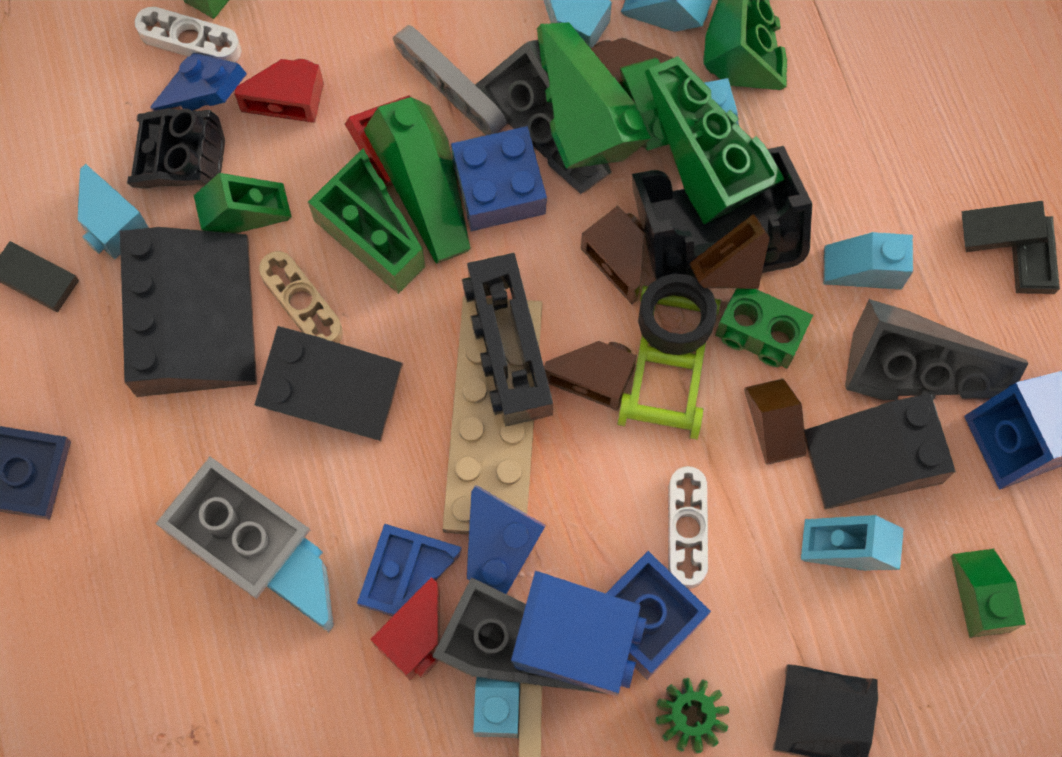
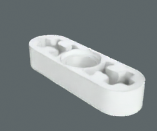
[135,7,241,62]
[668,466,708,589]

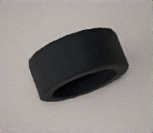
[638,273,717,355]

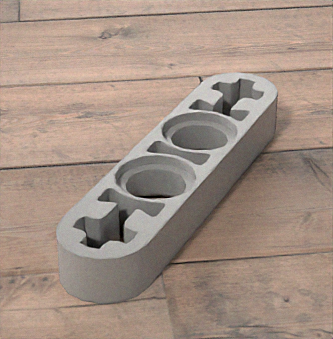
[393,25,507,135]

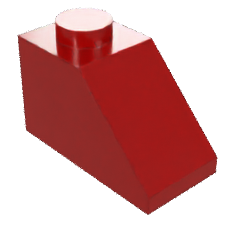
[234,58,324,123]
[370,577,440,680]

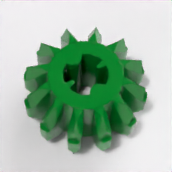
[655,678,729,754]

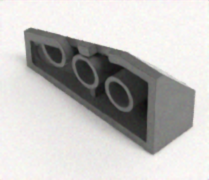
[476,40,612,194]
[845,299,1029,400]
[433,577,606,694]

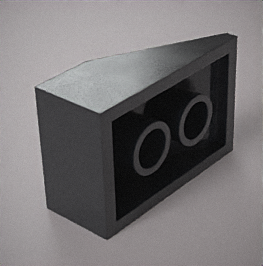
[254,326,403,441]
[804,393,956,509]

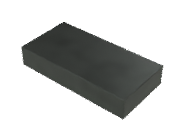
[962,201,1048,252]
[1012,216,1060,294]
[0,241,79,313]

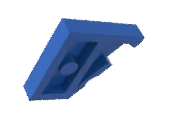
[150,53,247,111]
[467,485,546,594]
[357,523,462,616]

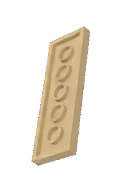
[442,296,542,534]

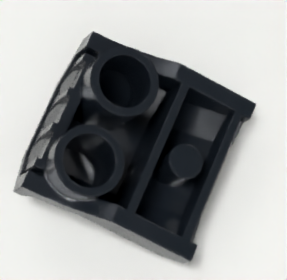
[127,108,225,189]
[772,664,878,757]

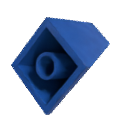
[964,371,1062,490]
[511,571,646,697]

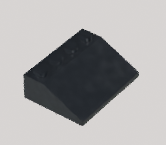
[120,227,257,397]

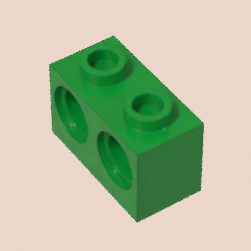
[715,288,813,369]

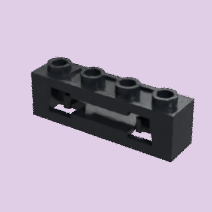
[462,252,553,427]

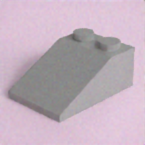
[156,457,310,599]

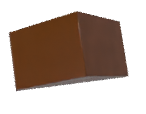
[689,214,769,289]
[744,378,806,465]

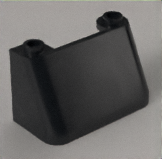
[632,146,812,280]

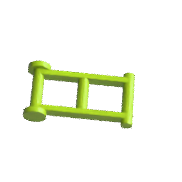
[617,285,721,440]

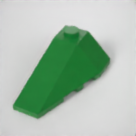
[703,0,787,90]
[536,22,651,169]
[645,56,784,224]
[364,97,471,264]

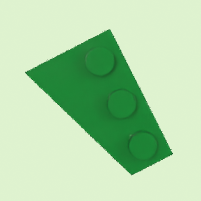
[308,148,425,294]

